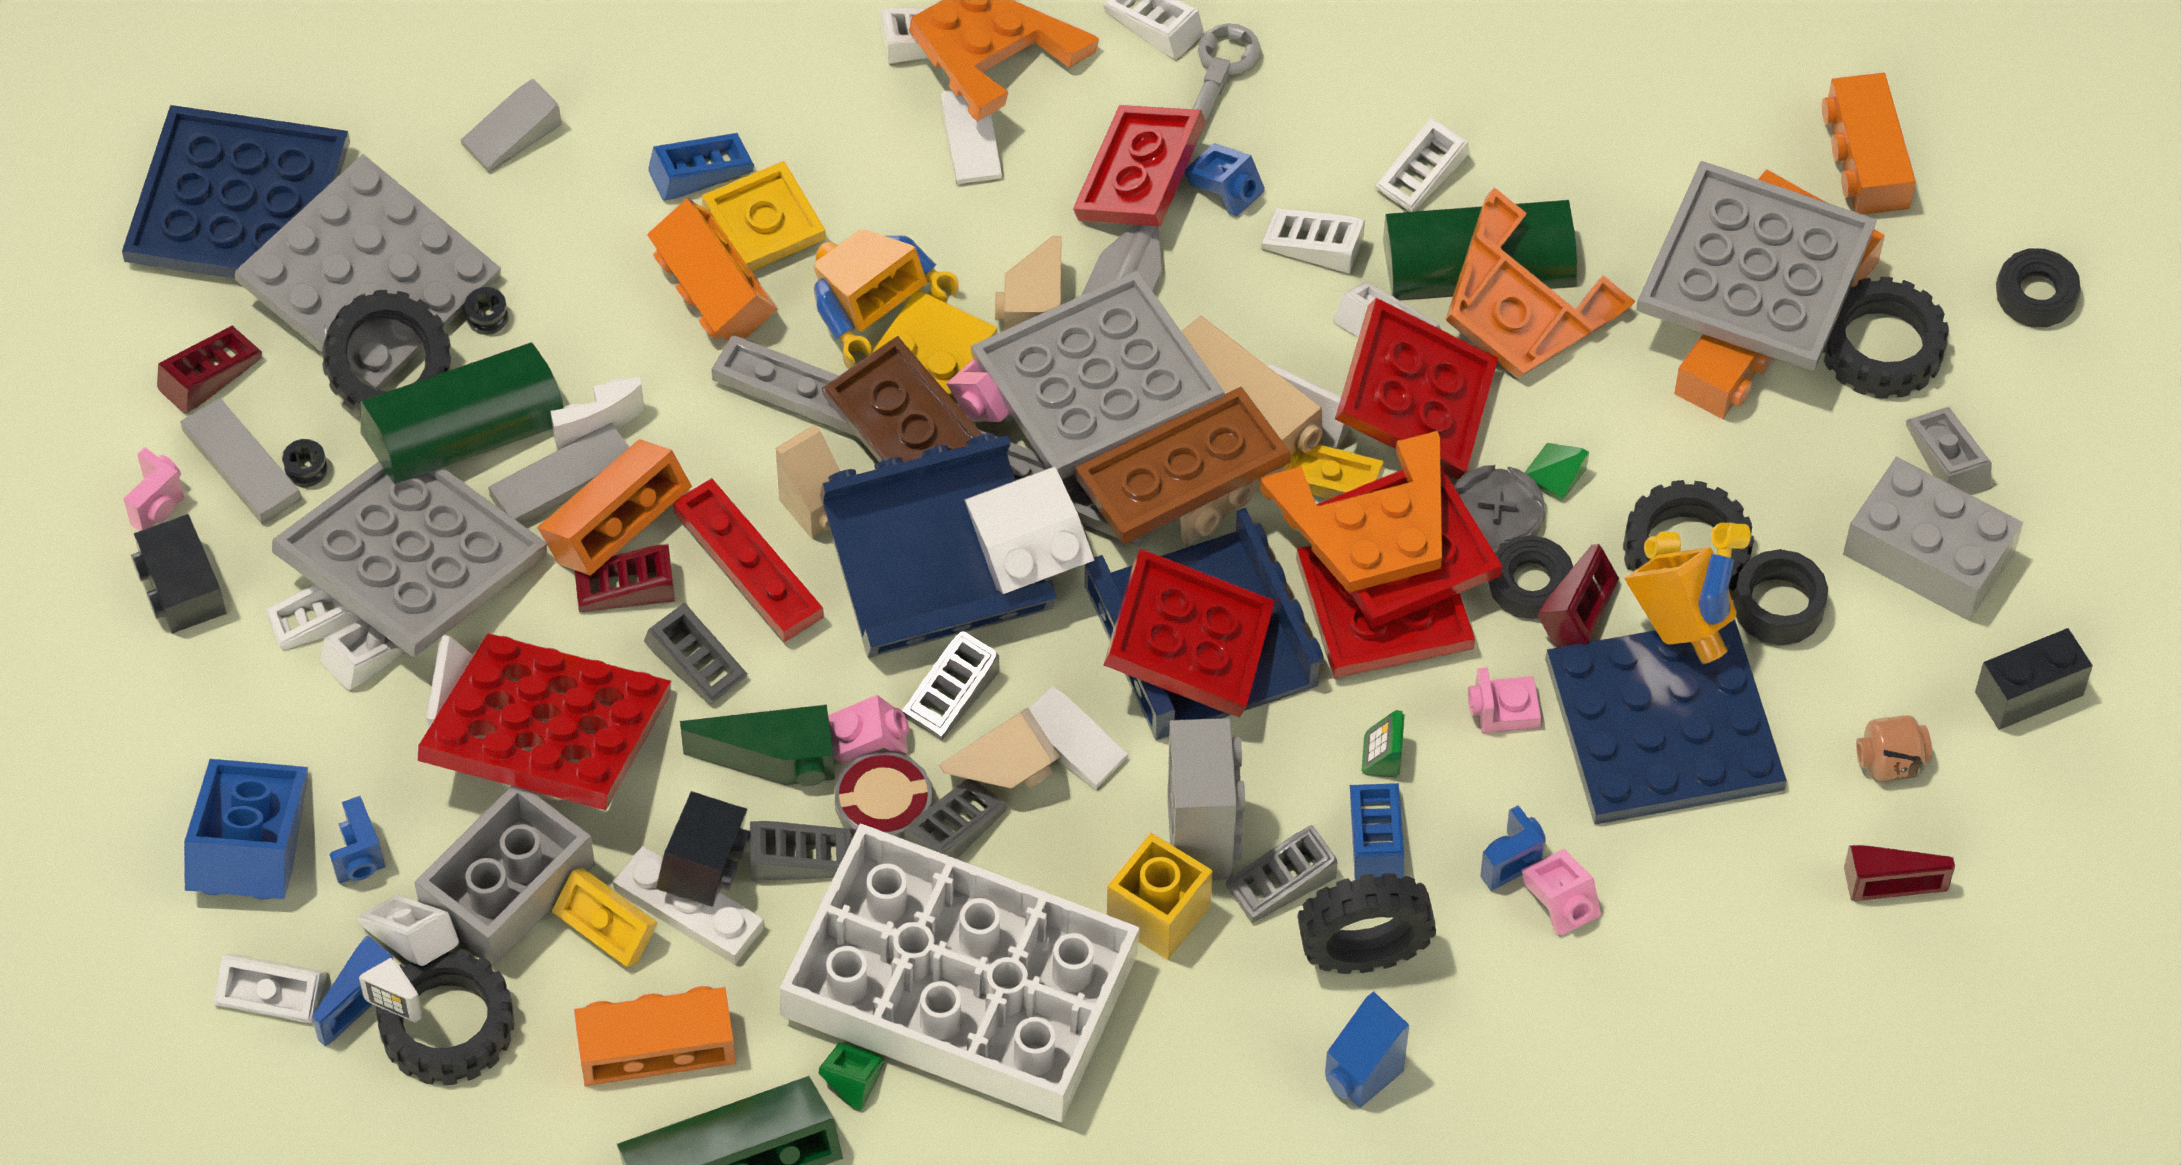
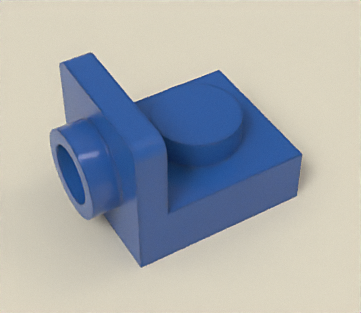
[1184,143,1265,216]
[330,796,386,883]
[1480,805,1546,891]

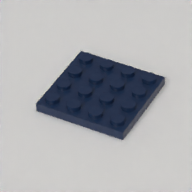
[122,105,350,279]
[1545,619,1787,825]

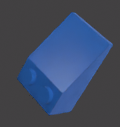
[184,759,308,900]

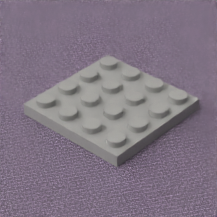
[235,154,501,390]
[1636,161,1877,372]
[970,270,1225,480]
[272,462,547,657]

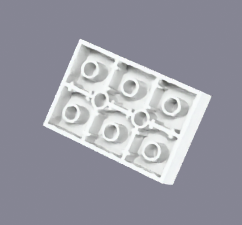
[779,823,1140,1123]

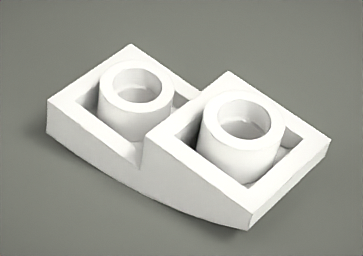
[550,376,644,451]

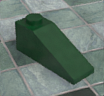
[680,704,835,786]

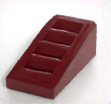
[157,325,262,413]
[574,544,675,612]
[1537,544,1620,647]
[1844,845,1955,901]

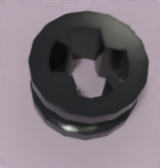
[464,287,508,335]
[282,439,328,487]

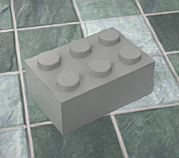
[1843,456,2023,621]
[1167,718,1245,880]
[414,786,595,967]

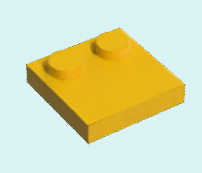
[701,161,826,271]
[871,290,998,400]

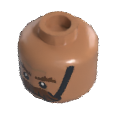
[1856,715,1932,782]

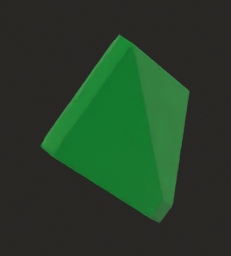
[1524,443,1589,501]
[818,1043,885,1111]

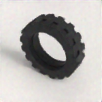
[1823,277,1949,399]
[322,290,451,411]
[1623,480,1754,591]
[1297,873,1436,974]
[376,949,515,1085]

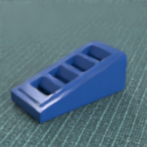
[648,133,754,201]
[1350,783,1404,880]
[312,936,393,1046]

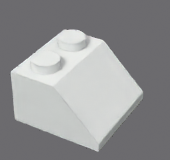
[964,466,1094,594]

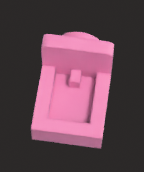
[946,360,1009,422]
[123,447,184,531]
[828,695,909,765]

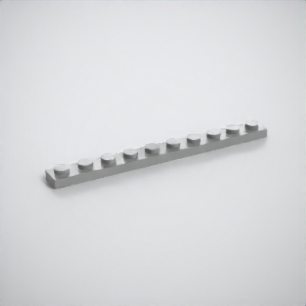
[711,334,1148,547]

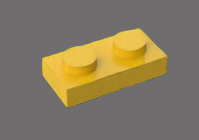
[1286,444,1384,499]
[551,868,658,967]

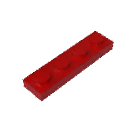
[673,478,824,642]

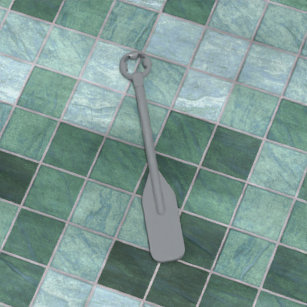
[1081,23,1261,296]

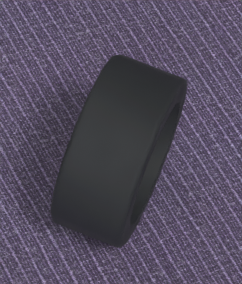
[1733,549,1828,645]

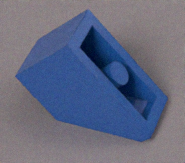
[1325,991,1409,1108]

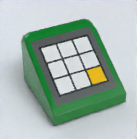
[1361,710,1405,778]

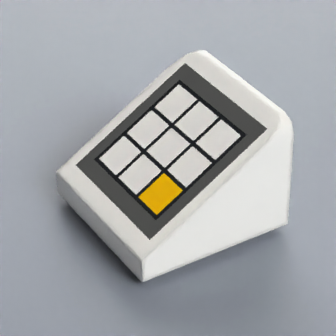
[359,958,422,1023]

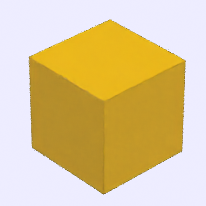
[1107,832,1213,960]

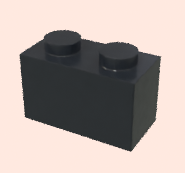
[131,514,227,634]
[1975,628,2093,730]
[656,791,751,907]

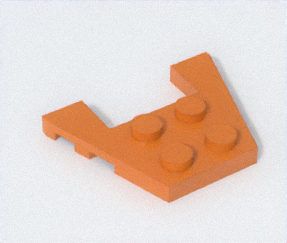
[909,0,1099,122]
[1445,187,1635,379]
[1259,431,1442,593]

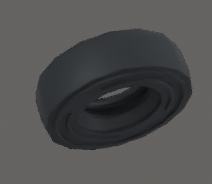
[1996,248,2081,327]
[1488,535,1573,619]

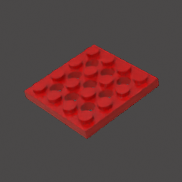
[417,633,671,810]

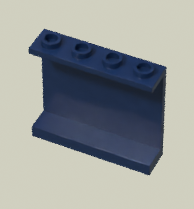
[820,433,1057,658]
[1084,508,1324,740]

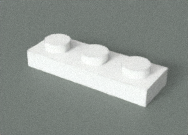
[613,846,765,965]

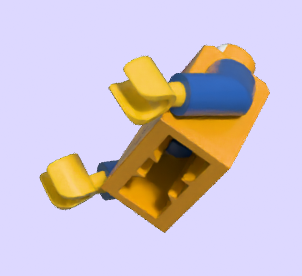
[814,230,959,369]
[1624,522,1751,663]

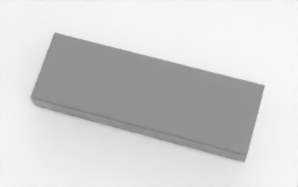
[180,397,301,524]
[488,423,629,525]

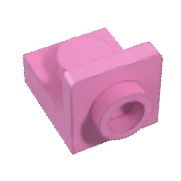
[1468,667,1541,733]
[1521,849,1601,936]

